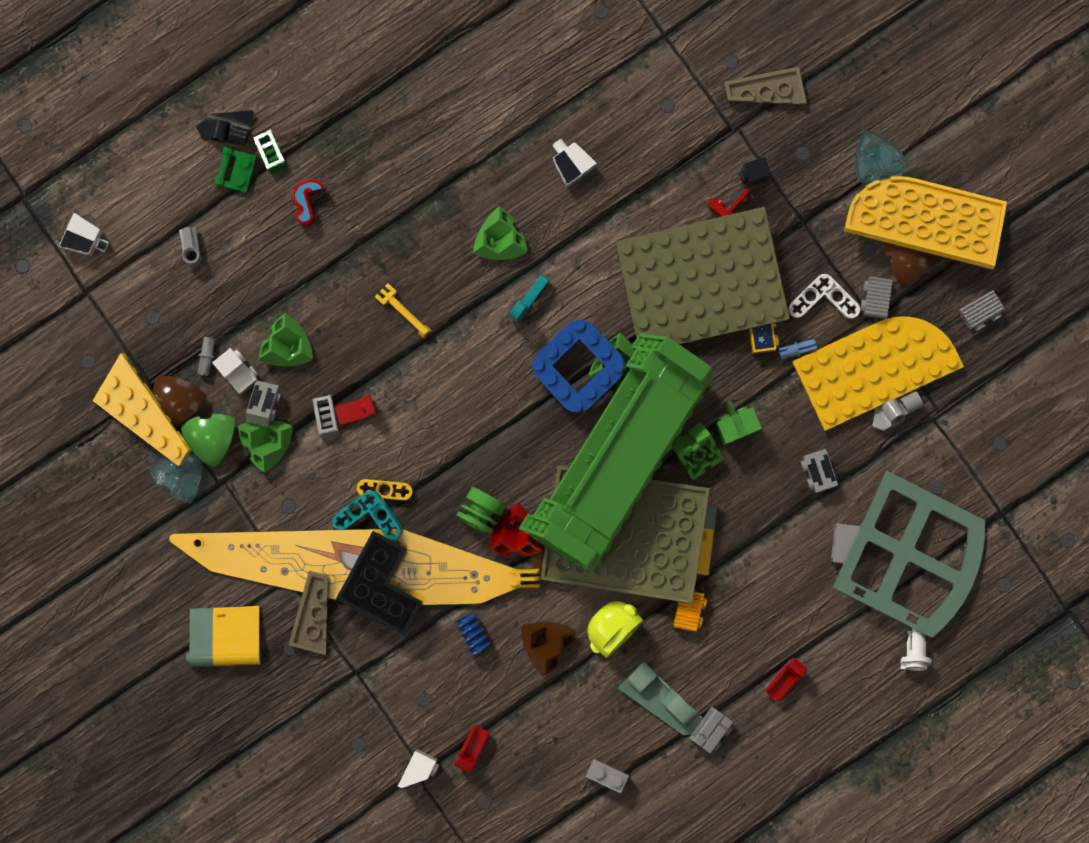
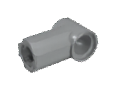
[179,227,202,267]

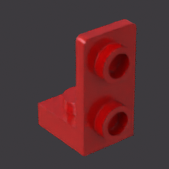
[707,188,750,217]
[335,395,377,425]

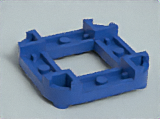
[532,319,626,413]

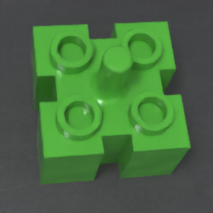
[715,401,762,446]
[672,422,724,480]

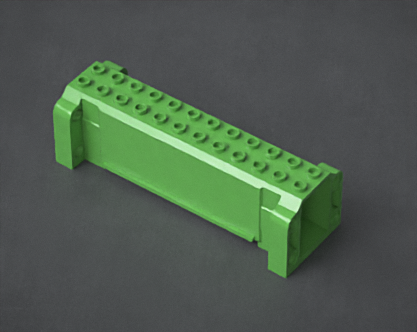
[519,333,715,572]

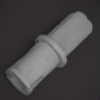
[198,337,216,376]

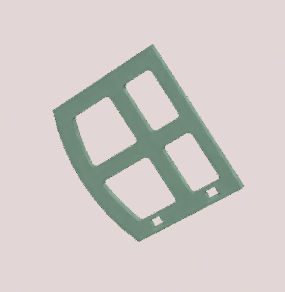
[832,471,985,638]

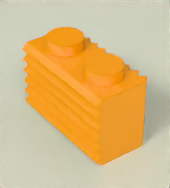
[673,592,707,632]

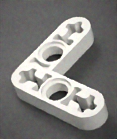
[788,274,860,319]

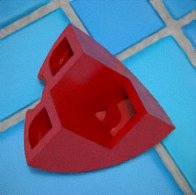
[488,503,543,556]

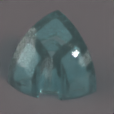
[855,129,909,183]
[149,451,202,503]

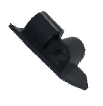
[196,110,254,146]

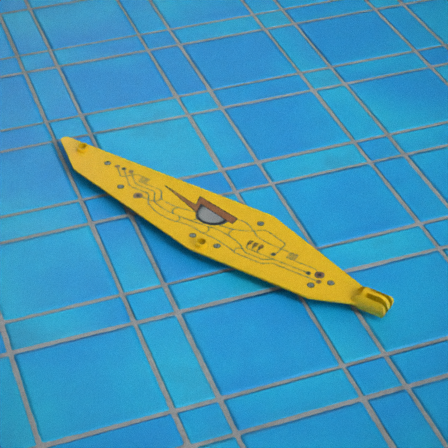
[169,529,540,605]

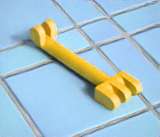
[375,283,432,339]

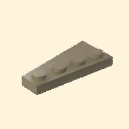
[724,67,807,105]

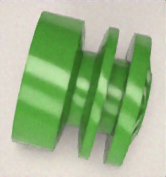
[457,486,507,534]

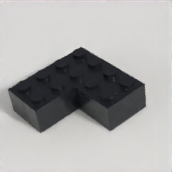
[336,531,423,636]

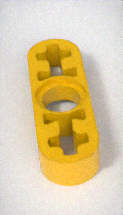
[357,479,413,501]

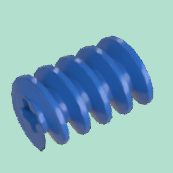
[454,613,491,657]

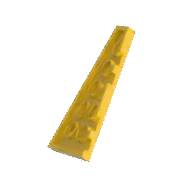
[93,353,191,466]

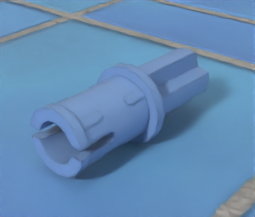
[778,339,817,360]

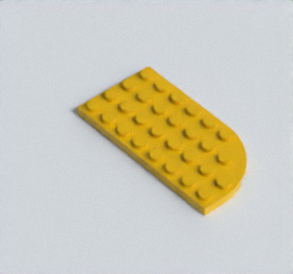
[844,176,1007,269]
[792,316,964,431]

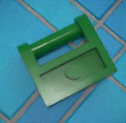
[214,147,257,193]

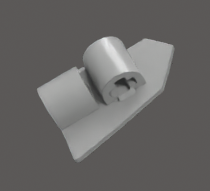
[873,391,924,431]

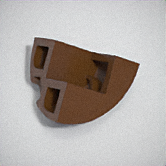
[883,242,934,286]
[153,376,207,427]
[521,622,575,675]

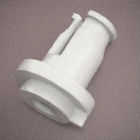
[901,629,932,671]

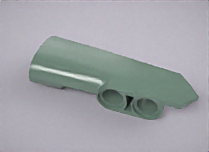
[618,661,703,735]

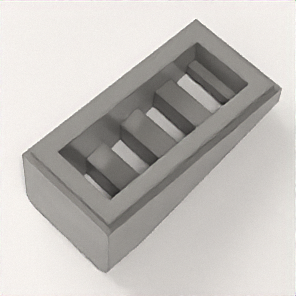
[312,395,340,439]

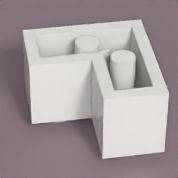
[212,348,259,395]

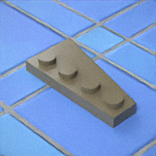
[289,570,328,655]

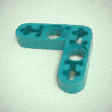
[509,274,550,324]
[332,490,403,540]

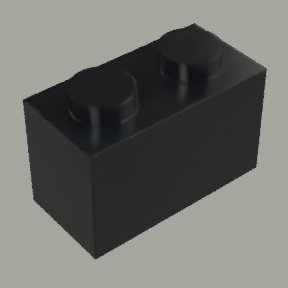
[739,157,772,188]

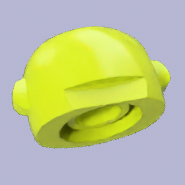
[587,601,643,658]

